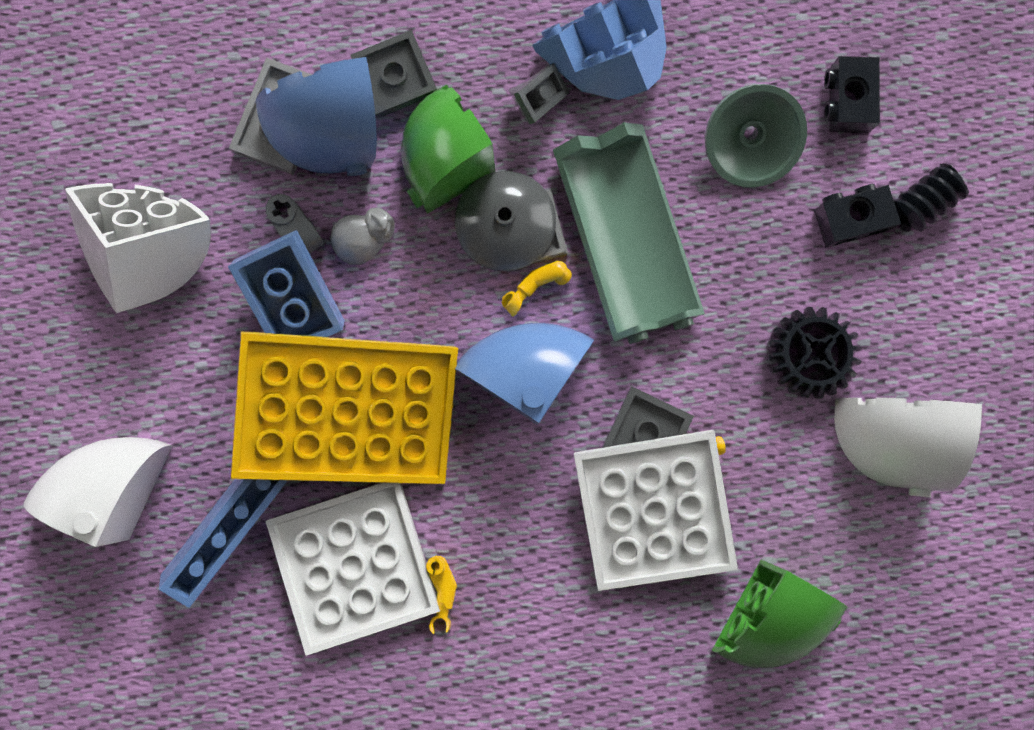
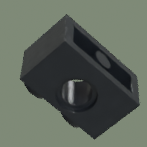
[824,56,880,133]
[814,184,901,248]

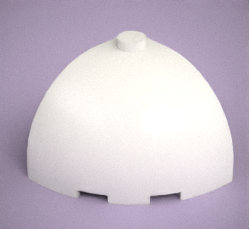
[65,183,211,313]
[834,397,982,498]
[23,437,172,547]

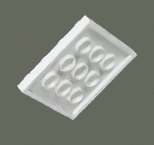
[574,430,738,591]
[266,483,440,656]

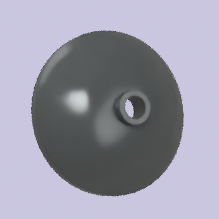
[455,171,556,272]

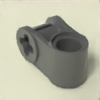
[266,194,326,254]

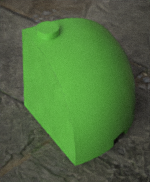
[401,84,496,214]
[712,559,848,668]

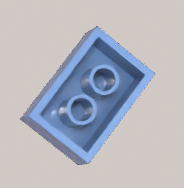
[228,230,345,337]

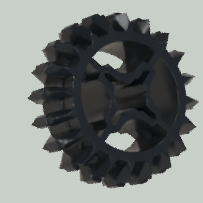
[766,307,862,399]

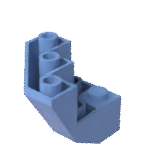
[532,0,667,100]

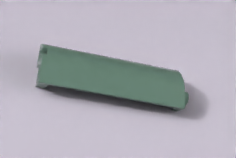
[553,122,705,344]

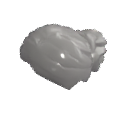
[330,207,395,265]

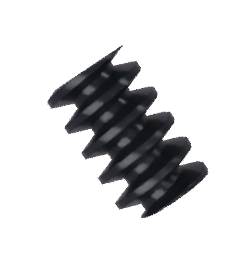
[894,163,969,232]

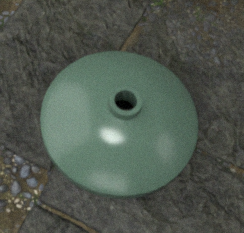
[705,84,807,187]

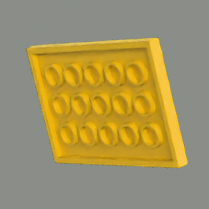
[231,331,458,484]

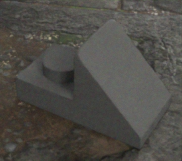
[509,63,570,124]

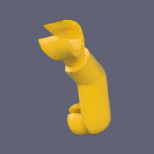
[502,261,572,317]
[426,556,457,634]

